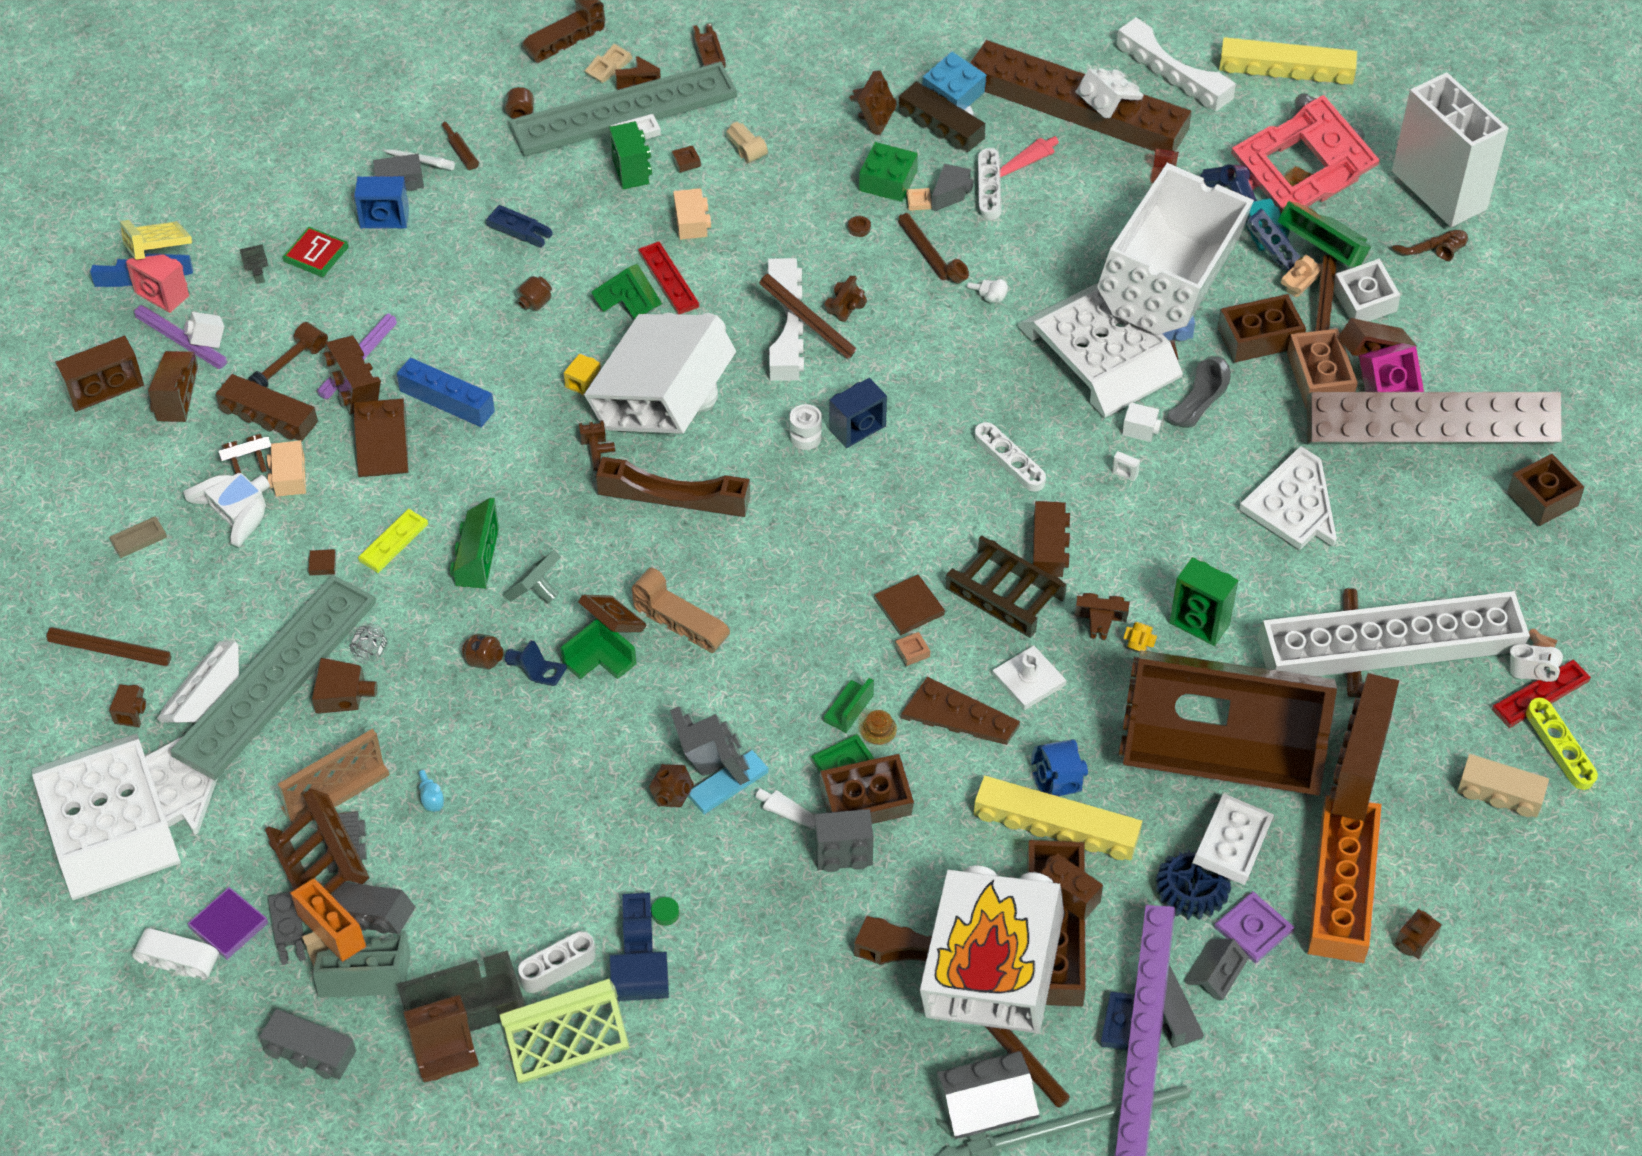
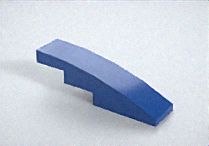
[90,253,194,287]

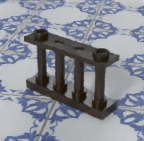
[945,535,1067,638]

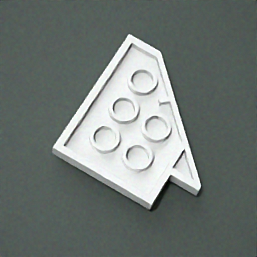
[1239,446,1337,550]
[131,736,218,835]

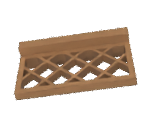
[278,729,390,824]

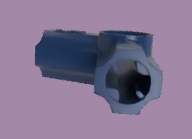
[1200,164,1257,202]

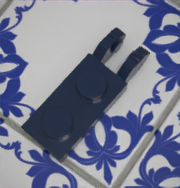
[486,205,553,248]

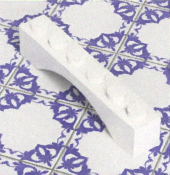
[1116,18,1236,112]
[768,258,804,381]

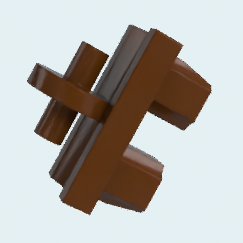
[824,275,867,322]

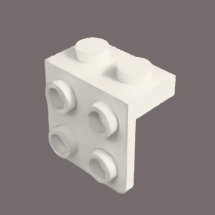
[1076,68,1144,118]

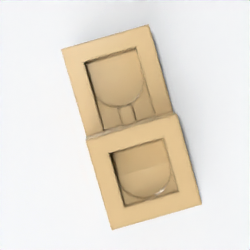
[585,44,632,83]

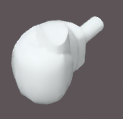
[967,279,1008,303]

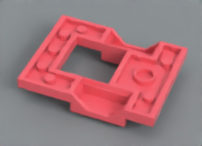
[1231,95,1380,213]

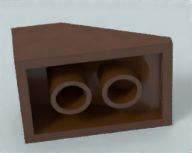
[354,398,409,477]

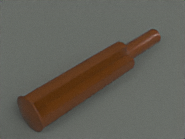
[441,122,479,171]

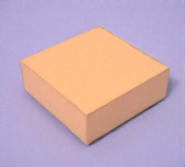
[907,188,932,211]

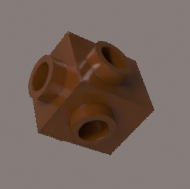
[649,764,694,807]

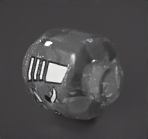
[349,623,388,664]

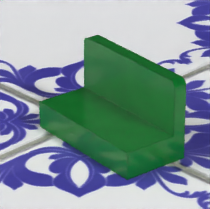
[824,678,874,733]

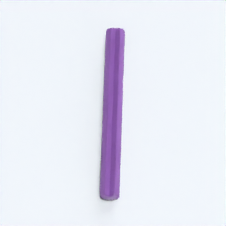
[134,305,227,369]
[317,313,397,400]

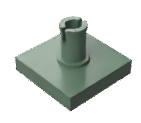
[503,549,561,604]

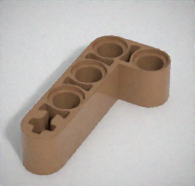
[632,567,730,653]

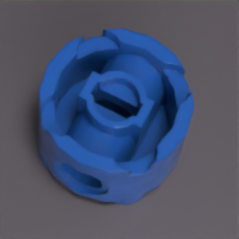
[1031,739,1088,796]

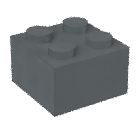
[815,809,874,872]

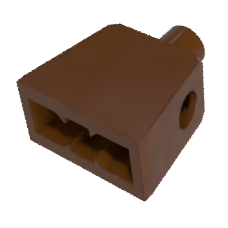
[312,658,378,713]

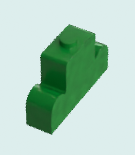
[1277,201,1371,267]

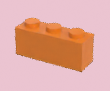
[291,878,366,962]

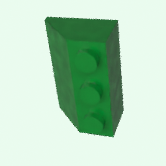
[450,498,499,589]

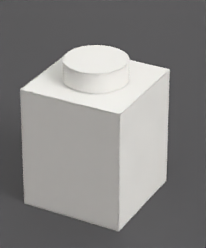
[184,312,224,348]
[1122,402,1162,442]

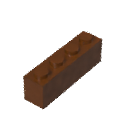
[216,374,318,442]

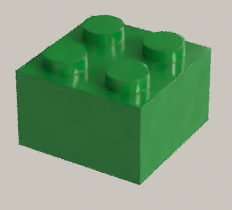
[609,121,652,190]
[859,142,918,202]

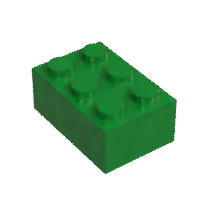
[1169,557,1239,646]

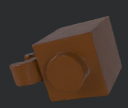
[1396,908,1442,960]

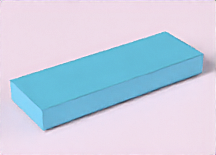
[688,750,769,814]

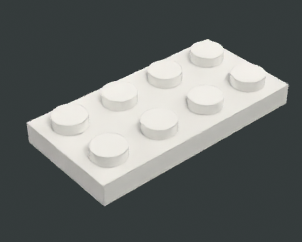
[1193,793,1274,885]

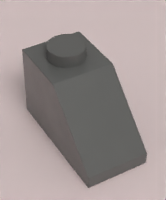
[931,163,974,211]

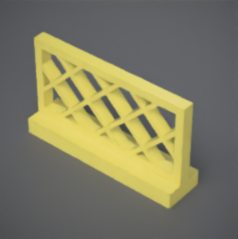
[120,220,192,260]

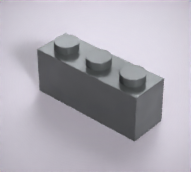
[332,882,416,934]
[259,1009,356,1080]

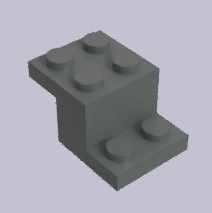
[670,706,750,785]

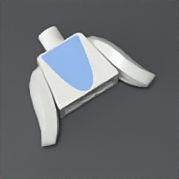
[183,473,270,548]

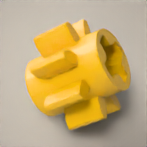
[1123,621,1157,651]

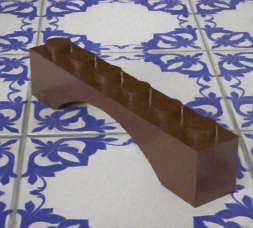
[596,457,750,517]
[854,916,932,965]

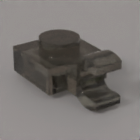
[239,244,268,284]

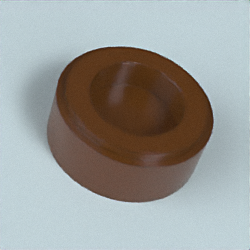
[848,216,871,237]
[946,259,969,284]

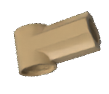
[726,121,768,164]

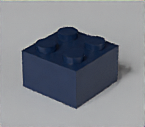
[829,377,887,449]

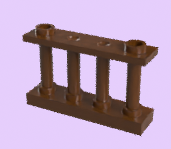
[265,788,370,894]

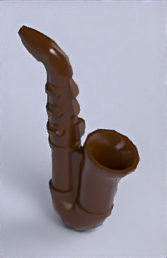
[1391,229,1469,262]

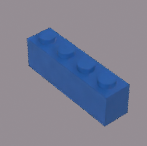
[397,357,495,428]

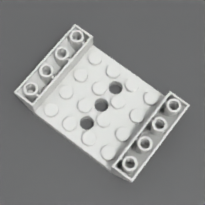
[1018,284,1183,418]
[32,734,181,900]

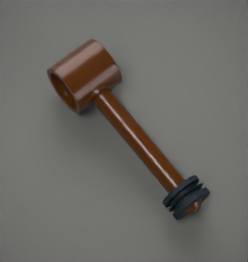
[248,322,328,388]

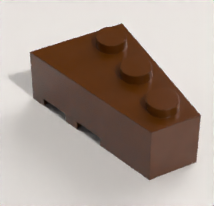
[322,335,381,414]
[148,351,198,422]

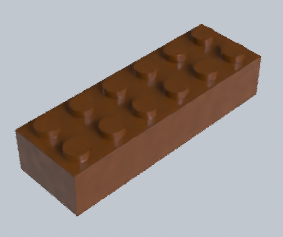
[1329,673,1400,821]
[1027,840,1086,1007]

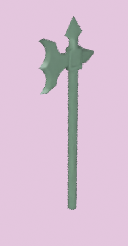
[935,1086,1189,1156]

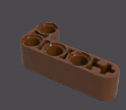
[522,0,605,63]

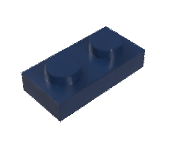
[1101,992,1135,1050]

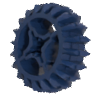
[1156,847,1231,920]

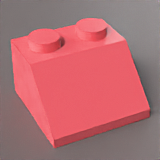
[126,254,189,313]

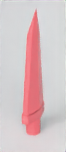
[1000,136,1059,177]

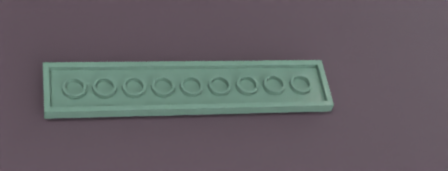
[509,62,737,156]
[170,575,376,781]

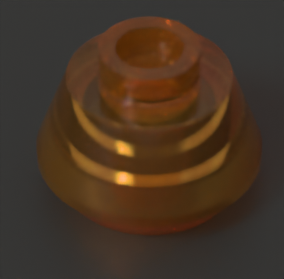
[861,710,897,745]

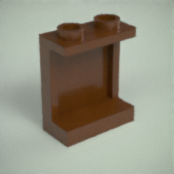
[403,995,479,1083]

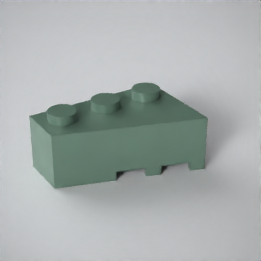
[313,930,411,998]

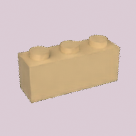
[1457,754,1549,818]

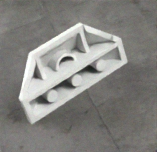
[157,641,239,723]

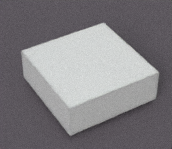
[1112,451,1140,481]

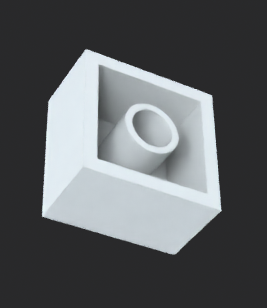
[1333,259,1400,321]

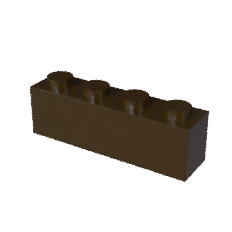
[899,81,985,153]

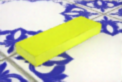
[358,508,428,573]

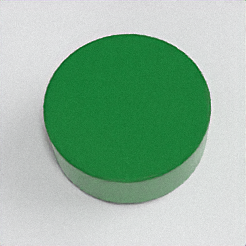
[651,897,679,926]

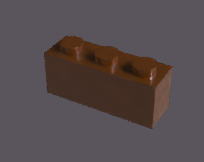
[1338,318,1417,356]
[1033,501,1070,577]

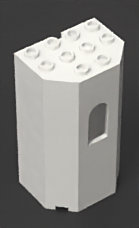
[1097,163,1254,335]

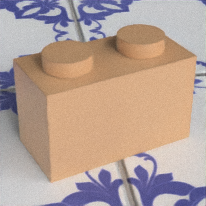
[673,188,711,240]
[267,440,306,497]

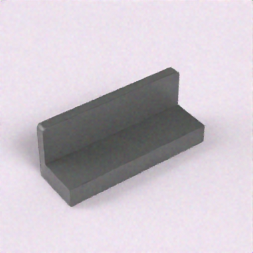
[1162,966,1204,1048]

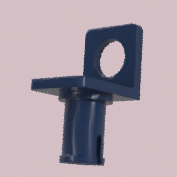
[505,640,567,686]

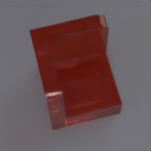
[1150,149,1179,183]

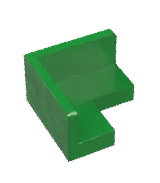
[591,264,662,319]
[561,619,637,679]

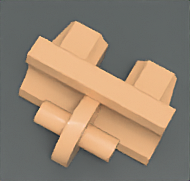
[1281,255,1322,297]

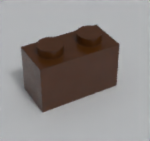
[1041,854,1103,921]

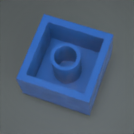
[354,176,409,228]

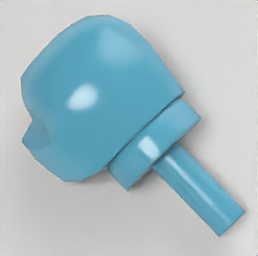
[419,770,444,812]

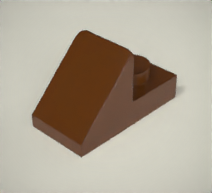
[615,56,661,90]

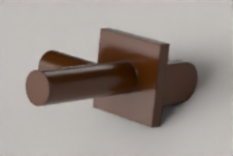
[579,420,615,471]

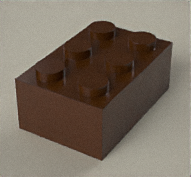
[1217,294,1306,363]
[55,335,145,412]
[819,754,914,824]

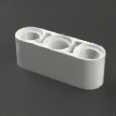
[132,928,219,980]
[518,932,596,993]

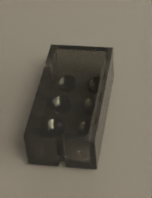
[396,950,524,1032]

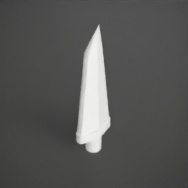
[382,150,455,170]
[755,788,815,830]

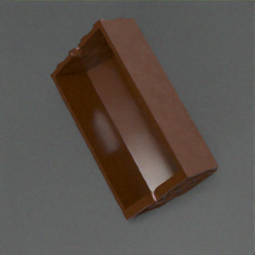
[1119,650,1337,796]

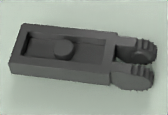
[268,892,306,965]

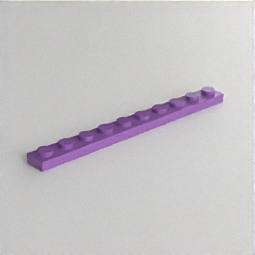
[1115,905,1175,1156]

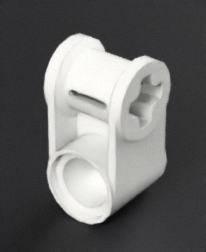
[1510,644,1563,682]

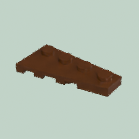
[901,676,1020,745]

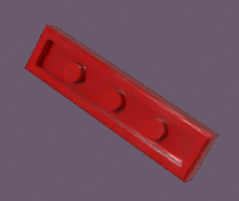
[638,241,699,315]
[1492,659,1591,728]

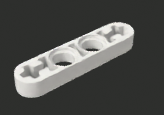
[978,148,1002,220]
[975,422,1046,492]

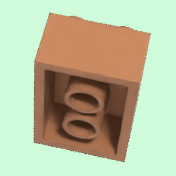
[1287,329,1357,408]

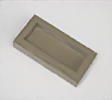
[109,516,167,559]

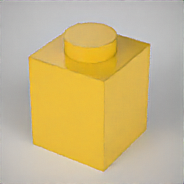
[564,353,601,396]

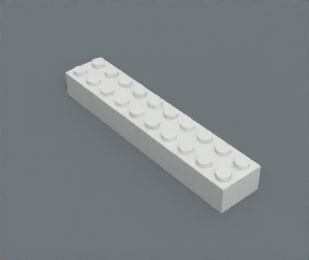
[1257,591,1530,676]

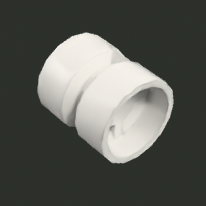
[790,404,822,450]

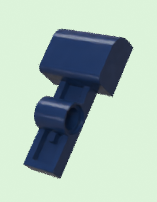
[610,892,669,1001]

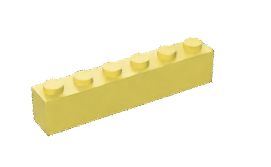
[1219,37,1357,84]
[974,775,1142,861]

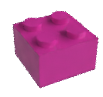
[1359,343,1424,392]

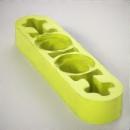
[1526,698,1598,790]

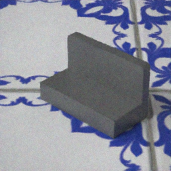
[1184,939,1249,1000]

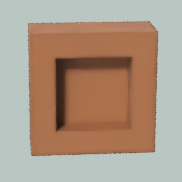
[895,632,930,666]

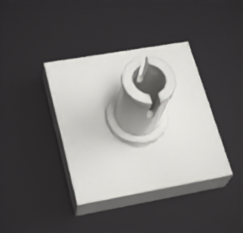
[992,646,1066,710]

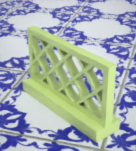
[500,979,630,1083]

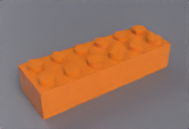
[1308,795,1382,963]

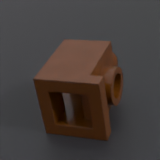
[109,684,146,728]

